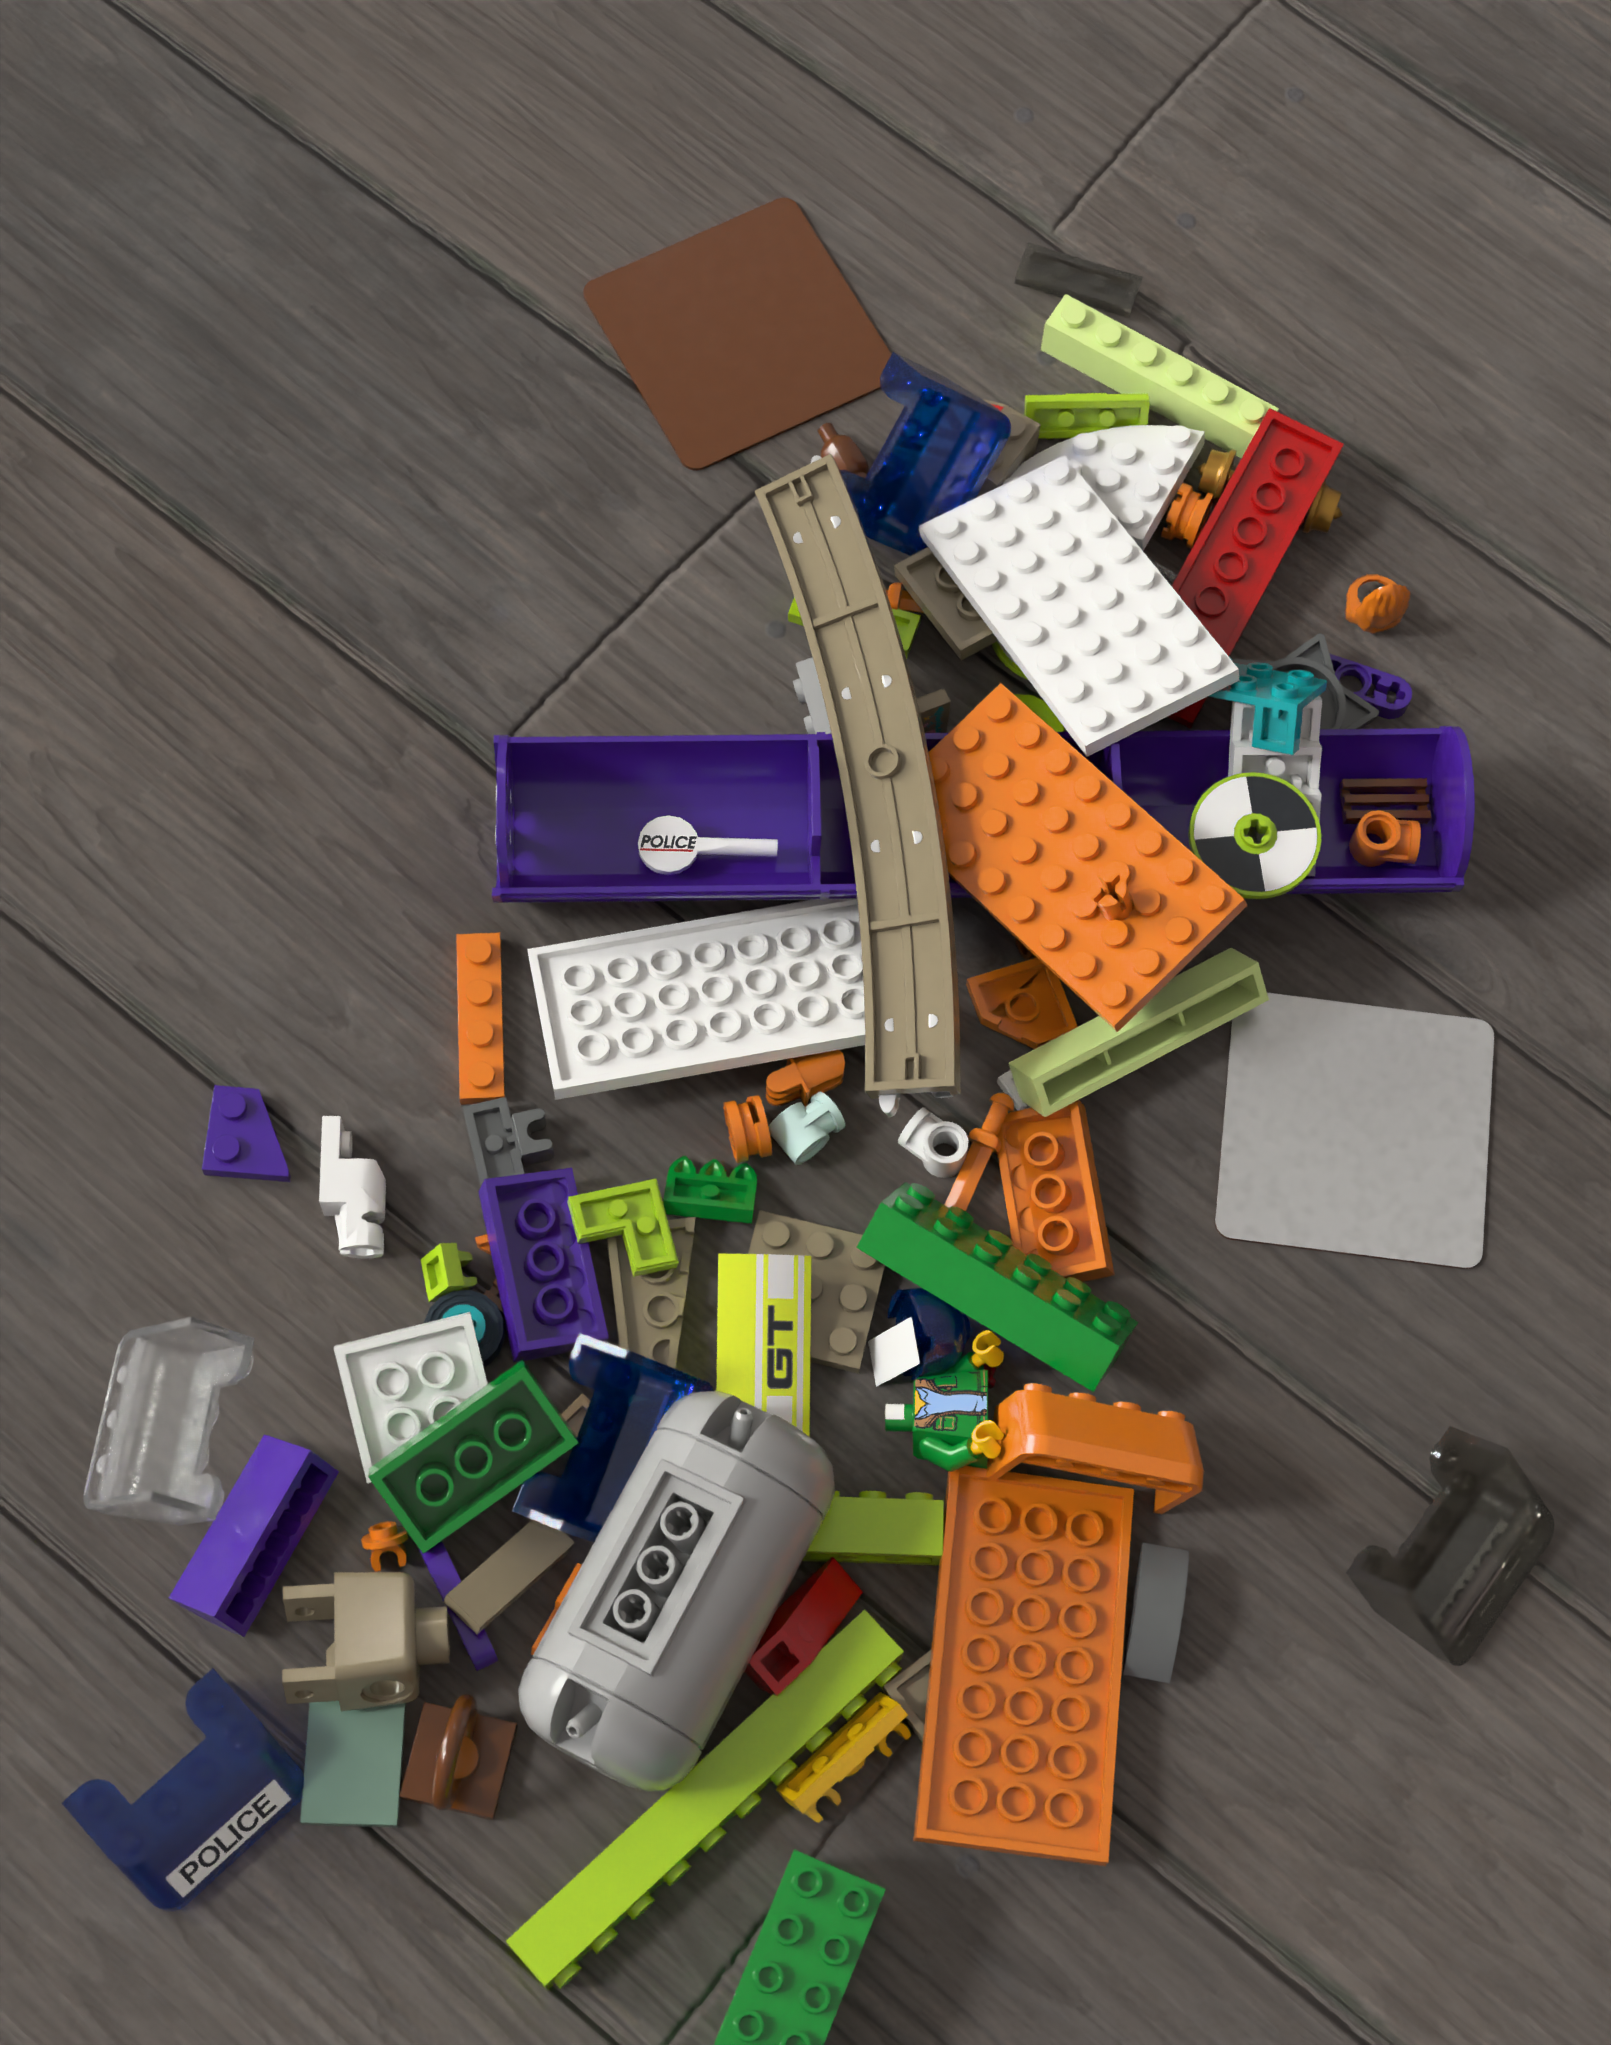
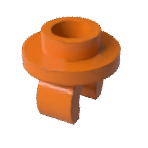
[361,1521,409,1572]

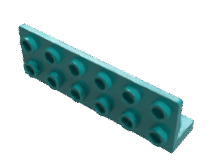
[1209,657,1327,755]

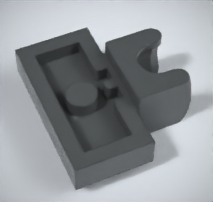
[462,1097,554,1186]

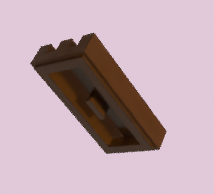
[1339,778,1431,824]

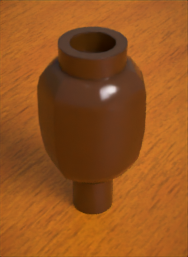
[818,423,870,494]

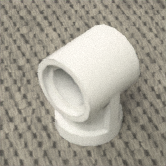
[898,1107,968,1178]

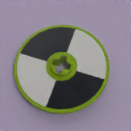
[1188,772,1321,899]

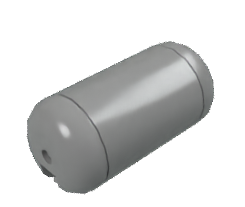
[518,1391,835,1792]

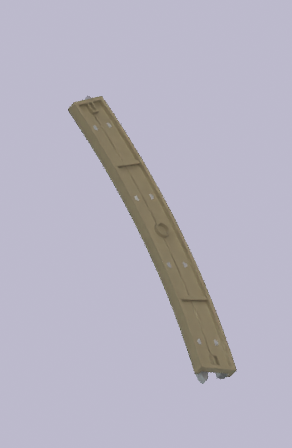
[755,454,960,1117]

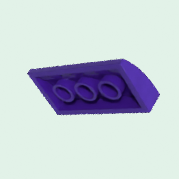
[478,1168,609,1363]

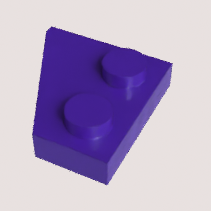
[202,1085,291,1182]

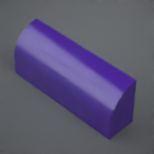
[169,1434,339,1637]

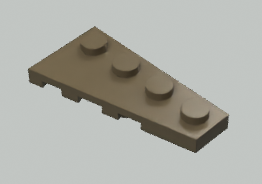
[607,1217,696,1407]

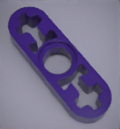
[1329,653,1412,719]
[419,1541,498,1672]

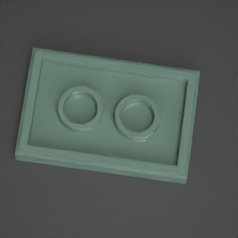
[300,1701,407,1828]

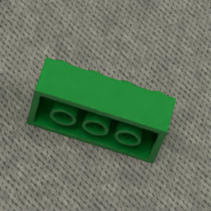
[368,1360,578,1554]

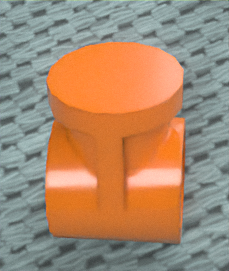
[1349,810,1421,867]

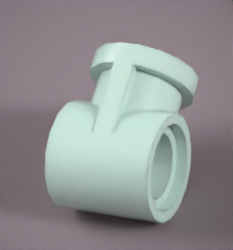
[768,1091,845,1165]

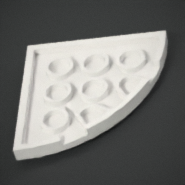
[1003,425,1205,551]

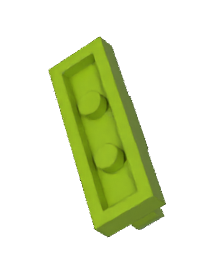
[1024,393,1150,439]

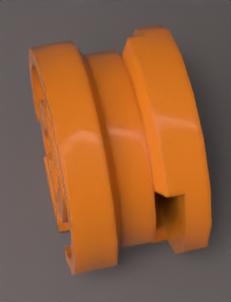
[1161,483,1214,549]
[723,1095,772,1163]

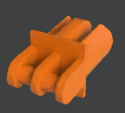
[766,1050,845,1107]

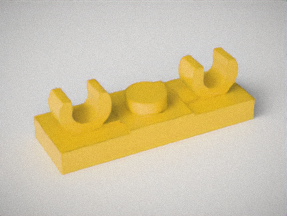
[776,1692,911,1823]

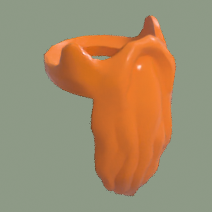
[1345,574,1411,633]

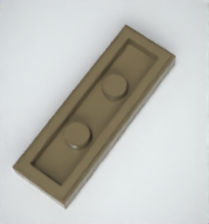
[443,1512,575,1634]

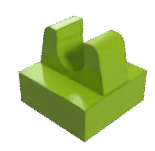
[420,1243,477,1302]

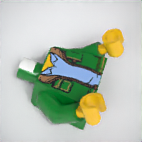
[885,1330,1004,1472]

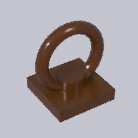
[399,1694,518,1821]

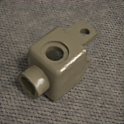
[282,1572,450,1712]

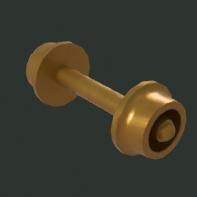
[1197,449,1343,533]

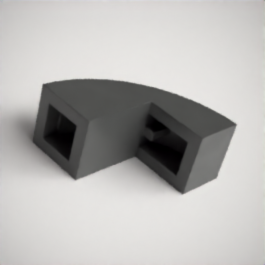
[1123,1543,1189,1683]

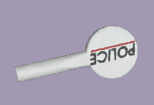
[638,815,778,875]

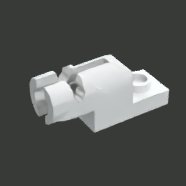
[319,1116,386,1259]

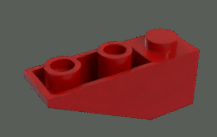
[745,1557,863,1696]

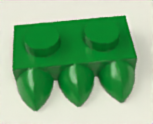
[663,1156,757,1223]

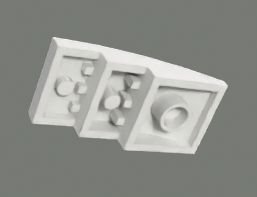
[1228,695,1322,876]

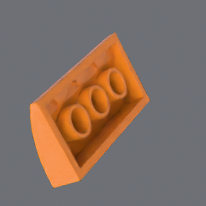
[997,1100,1115,1282]

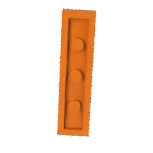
[456,932,505,1105]

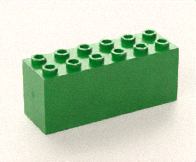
[714,1849,886,2045]

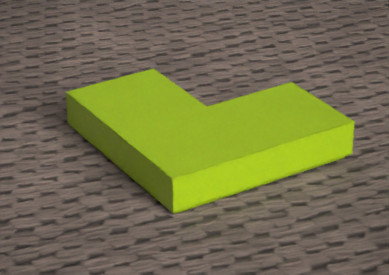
[567,1179,679,1277]

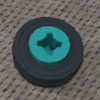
[424,1290,505,1367]

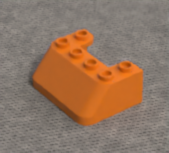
[986,1383,1204,1514]

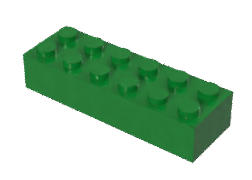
[856,1182,1139,1392]

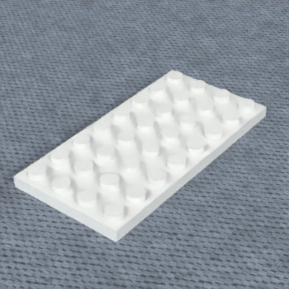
[919,455,1239,757]
[527,899,865,1100]

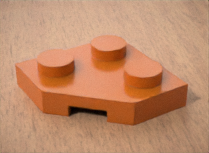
[966,958,1078,1049]

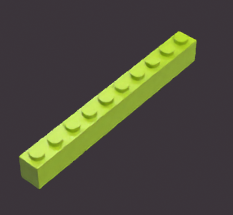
[506,1610,904,1990]

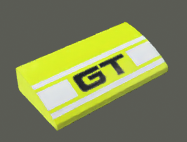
[716,1254,812,1437]

